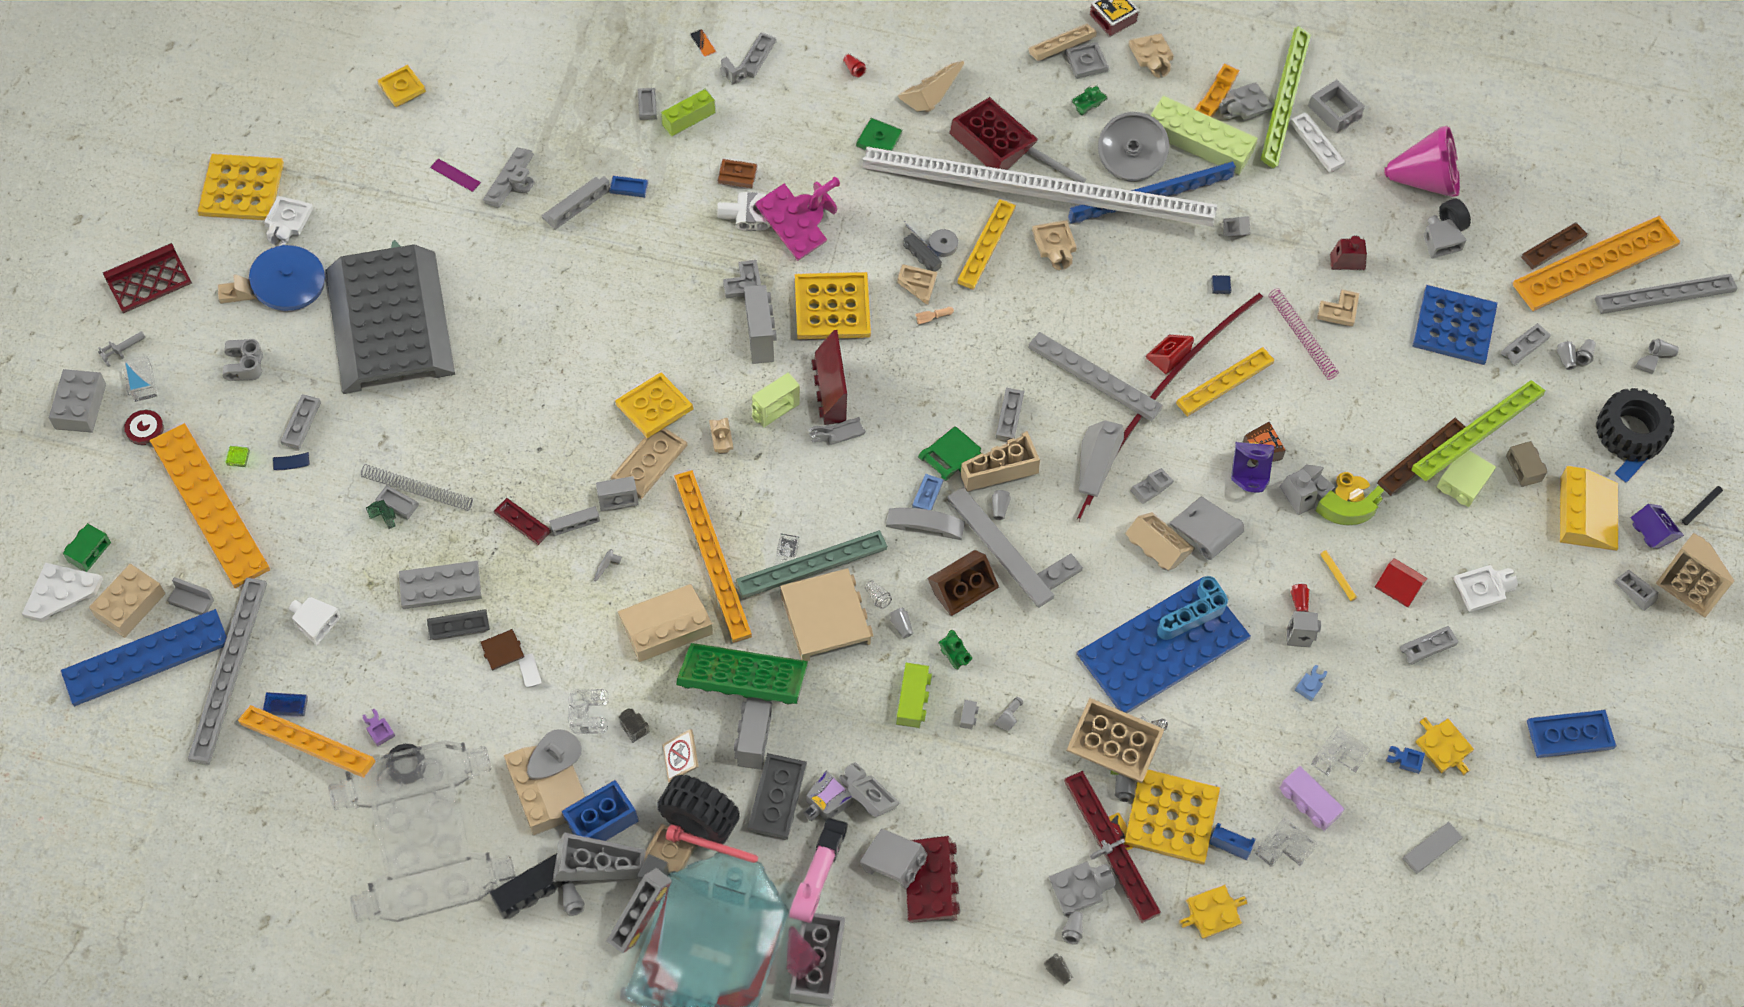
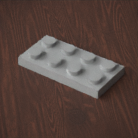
[399,561,482,609]

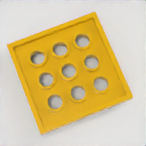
[198,154,284,220]
[795,272,871,339]
[1124,769,1220,865]

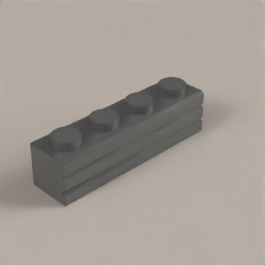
[903,233,942,272]

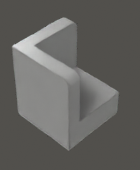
[1223,216,1250,237]

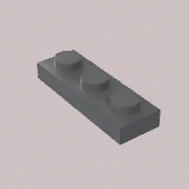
[427,609,490,640]

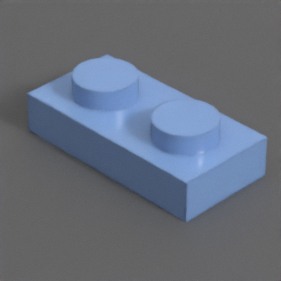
[912,474,943,510]

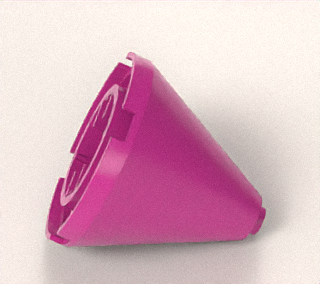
[1384,125,1460,197]

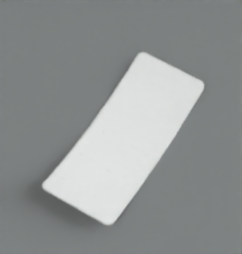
[518,653,542,687]

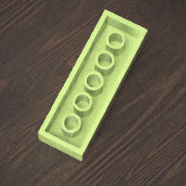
[1150,96,1258,175]

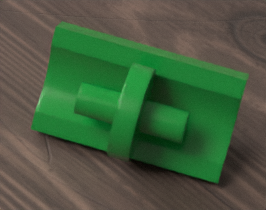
[1072,85,1108,115]
[938,630,972,670]

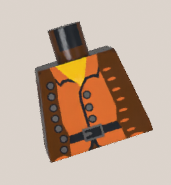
[1243,422,1286,465]

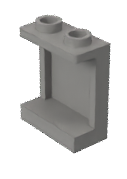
[860,828,927,888]

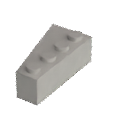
[744,285,777,364]

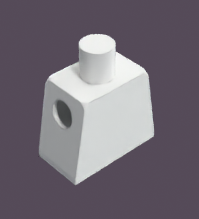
[289,597,341,645]

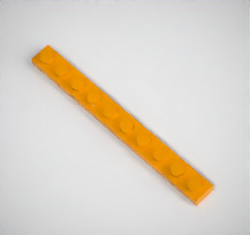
[674,470,752,643]

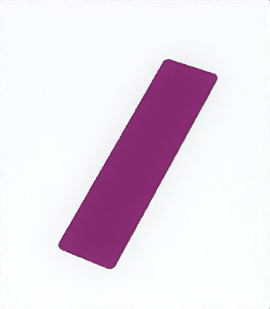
[430,158,481,192]

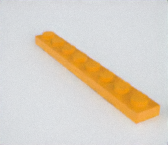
[238,705,376,778]

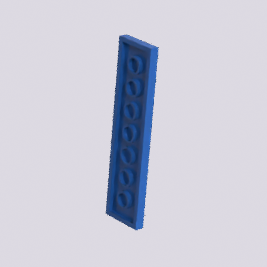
[60,609,227,707]

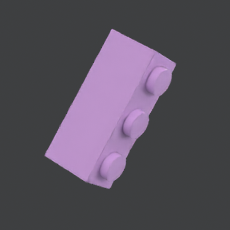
[1280,766,1344,831]

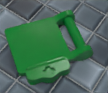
[918,426,982,481]

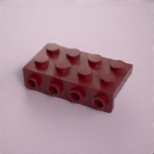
[906,835,960,923]

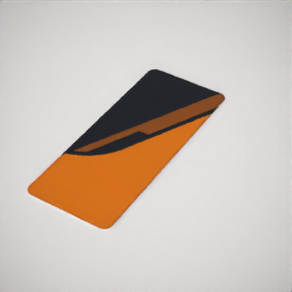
[690,29,716,56]

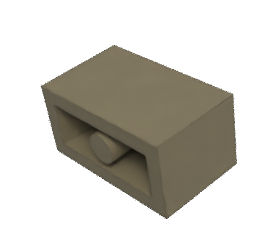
[1506,441,1547,487]

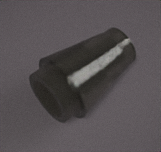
[1044,953,1073,986]

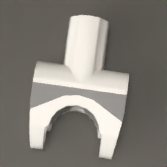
[717,192,770,231]

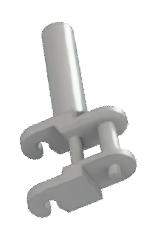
[98,331,145,367]

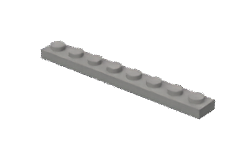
[1028,332,1163,421]

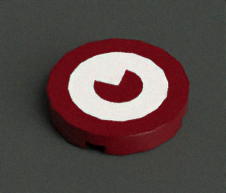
[124,409,164,445]

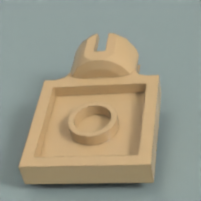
[1129,33,1173,78]
[1032,220,1077,270]

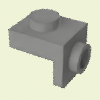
[720,57,747,84]

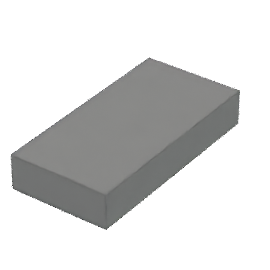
[638,88,657,120]
[375,485,419,520]

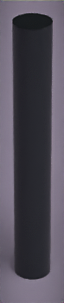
[1682,486,1723,525]

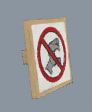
[662,729,699,782]

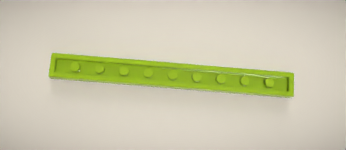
[1260,26,1311,169]
[1412,380,1546,481]

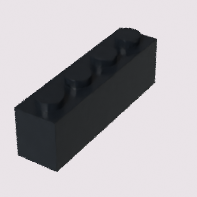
[489,853,573,919]

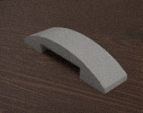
[886,508,965,540]

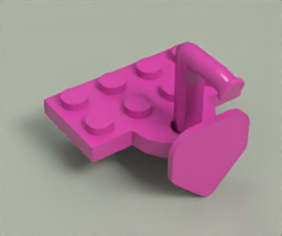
[755,177,840,261]

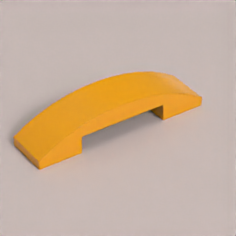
[1195,63,1240,117]

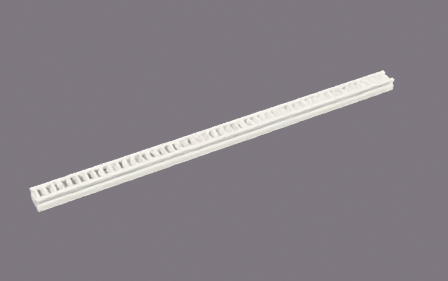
[863,147,1217,226]

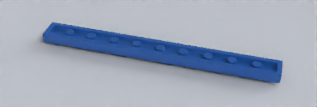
[1068,162,1236,224]

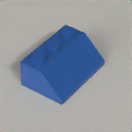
[561,780,639,841]

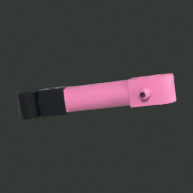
[789,817,848,923]

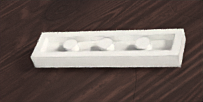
[1290,112,1345,173]

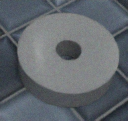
[929,229,958,257]

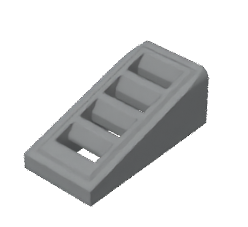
[1615,570,1659,611]

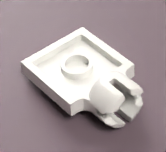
[264,196,313,246]
[1454,565,1518,612]

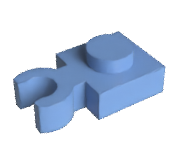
[1295,665,1327,702]

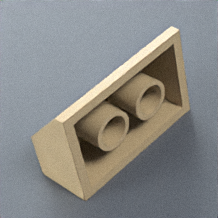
[1125,512,1195,571]

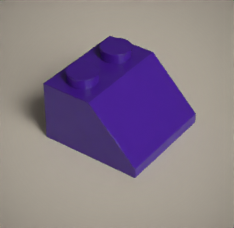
[1630,503,1684,549]

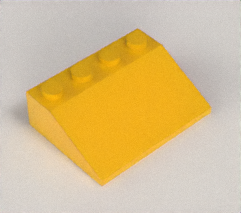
[1560,466,1618,551]

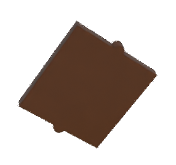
[480,629,524,671]

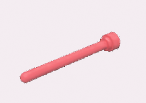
[666,824,758,863]

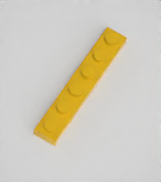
[957,199,1016,290]
[1176,347,1275,417]

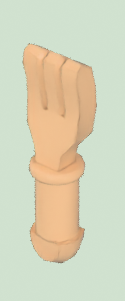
[916,307,954,324]

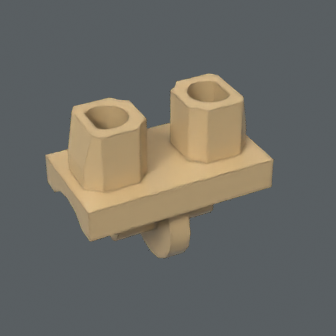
[709,418,733,454]

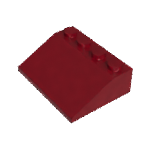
[949,97,1038,170]
[811,330,847,425]

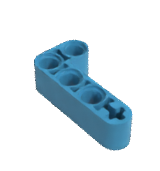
[1157,576,1228,640]

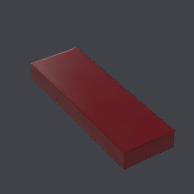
[494,498,551,545]

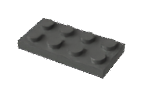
[748,753,807,840]

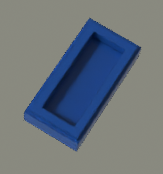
[610,176,648,198]

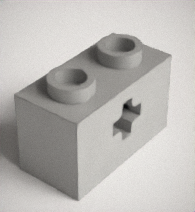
[1287,611,1321,647]

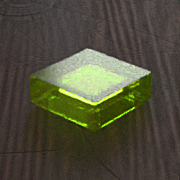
[226,446,250,467]

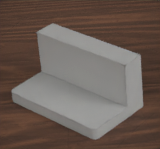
[596,476,639,511]
[168,577,214,615]

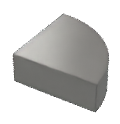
[1635,355,1659,374]

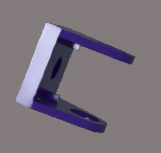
[1231,442,1274,493]

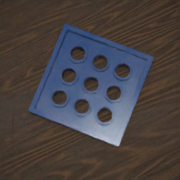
[1412,285,1498,365]

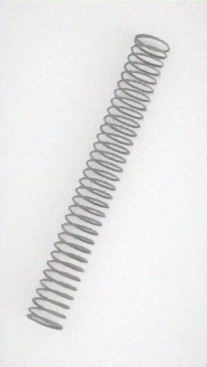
[361,464,473,511]

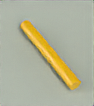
[1320,550,1357,601]

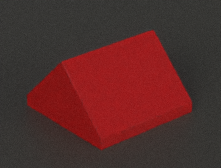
[1145,334,1194,375]
[1375,558,1428,607]

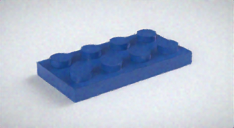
[1526,710,1616,758]

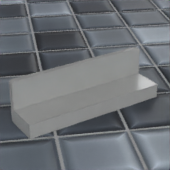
[542,176,610,230]

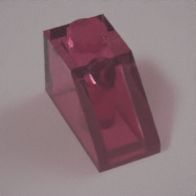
[786,926,820,980]

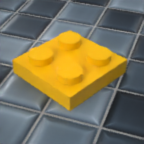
[377,65,426,107]

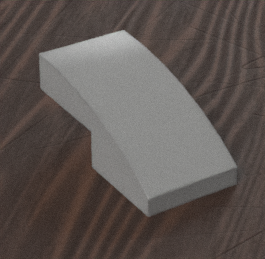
[1130,468,1174,504]

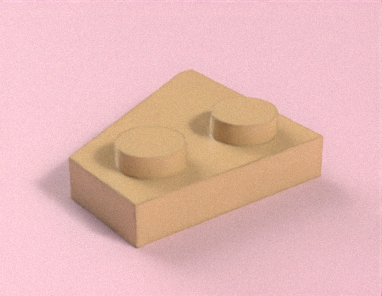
[897,264,937,305]

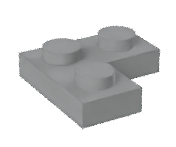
[723,260,761,298]

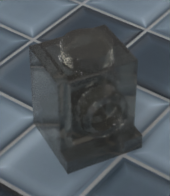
[619,708,650,743]

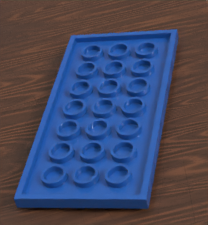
[1077,577,1251,713]

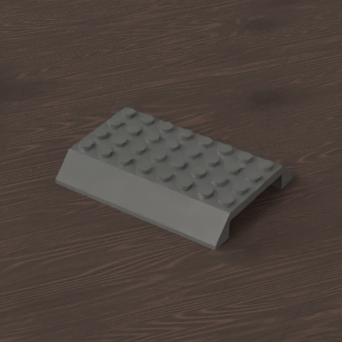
[326,244,455,394]

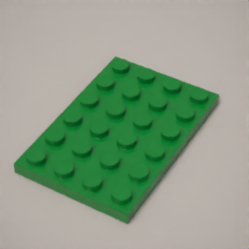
[676,643,808,705]

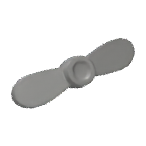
[1090,839,1125,860]

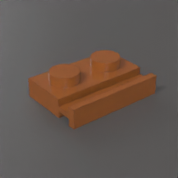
[718,159,757,189]

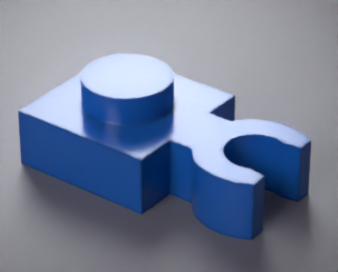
[1386,746,1425,774]

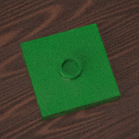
[856,118,903,151]

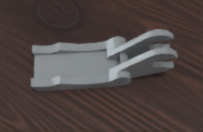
[809,417,866,445]

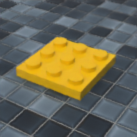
[615,372,694,438]

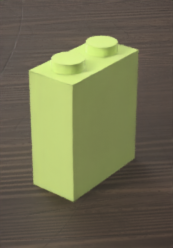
[1437,450,1496,507]

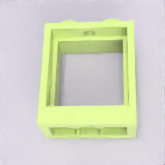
[751,372,800,428]

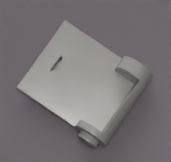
[1170,496,1244,560]

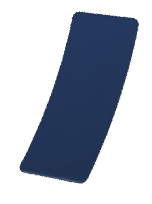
[273,452,310,470]

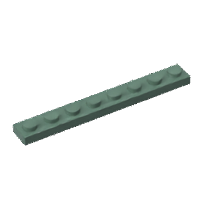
[736,530,888,599]

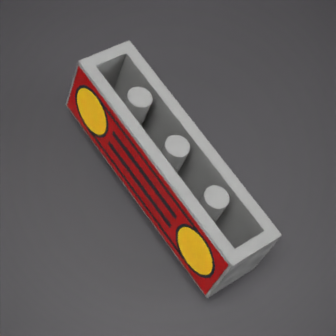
[607,868,673,953]

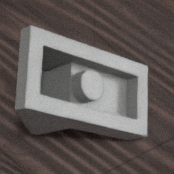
[1299,464,1335,500]

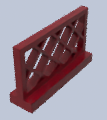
[103,243,192,314]

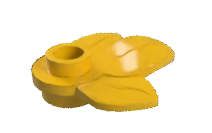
[1335,472,1370,502]

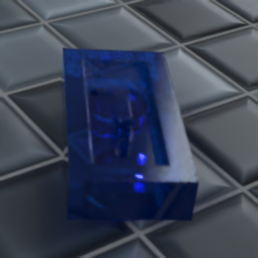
[263,692,308,716]

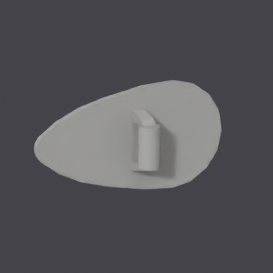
[527,729,582,779]

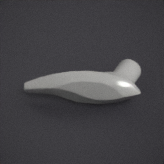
[594,549,622,582]

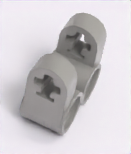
[223,339,263,381]

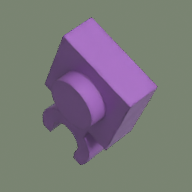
[362,709,395,747]

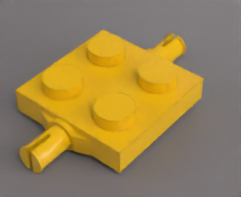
[1416,717,1474,775]
[1179,885,1248,939]

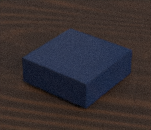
[1211,275,1231,294]

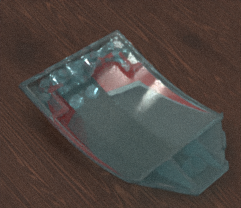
[624,852,789,1007]

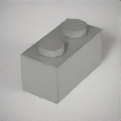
[960,700,979,729]

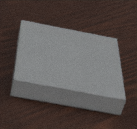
[1065,42,1109,79]

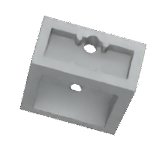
[1308,80,1365,133]

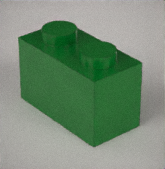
[63,523,111,572]

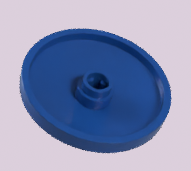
[249,245,325,311]

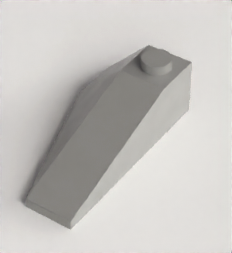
[1079,420,1124,497]

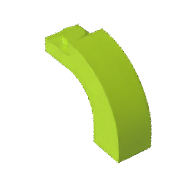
[1315,485,1384,525]

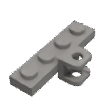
[483,147,535,207]

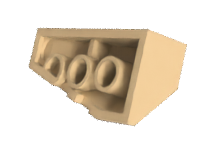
[898,61,965,112]

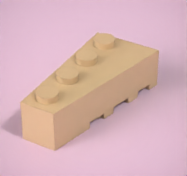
[961,431,1040,492]

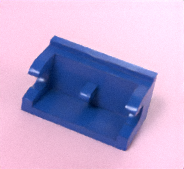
[1209,822,1256,860]

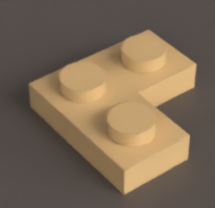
[1317,289,1359,327]

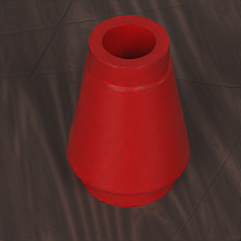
[843,54,866,77]
[1290,584,1310,612]

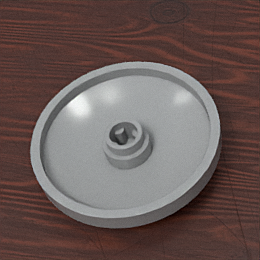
[1098,112,1169,181]

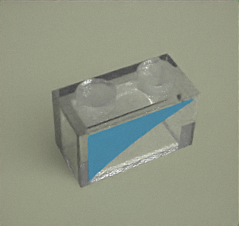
[123,356,157,402]

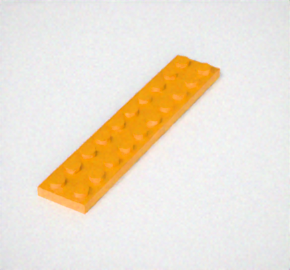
[1512,215,1681,311]
[150,423,270,588]

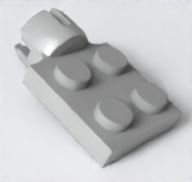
[1219,82,1274,120]
[839,763,899,818]
[1049,861,1116,916]

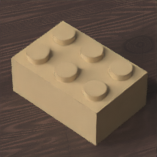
[89,563,165,638]

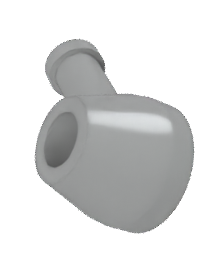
[994,696,1023,731]

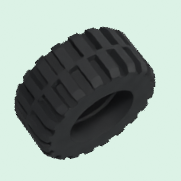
[1596,388,1675,461]
[657,774,740,844]

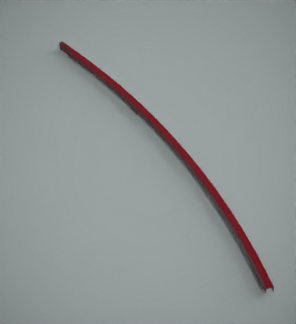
[1077,293,1263,522]

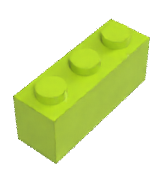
[661,89,716,136]
[896,662,932,728]

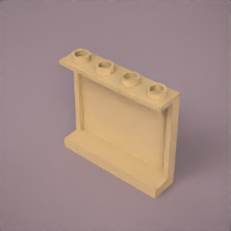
[780,568,873,661]

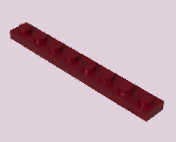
[1064,770,1161,923]

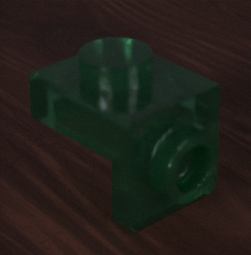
[366,499,397,529]

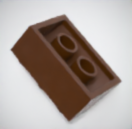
[927,550,999,616]

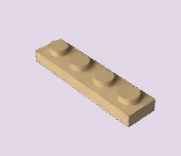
[1029,24,1097,61]

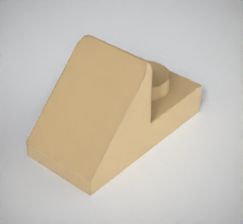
[218,274,257,304]

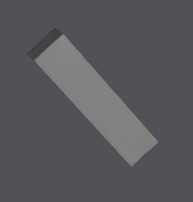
[549,506,600,536]

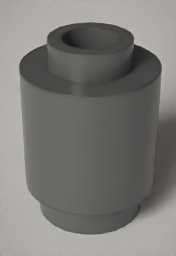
[1115,774,1136,802]

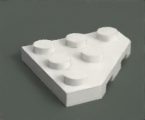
[22,562,103,622]

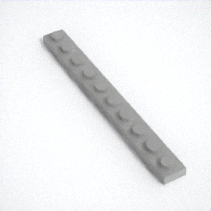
[188,578,267,765]

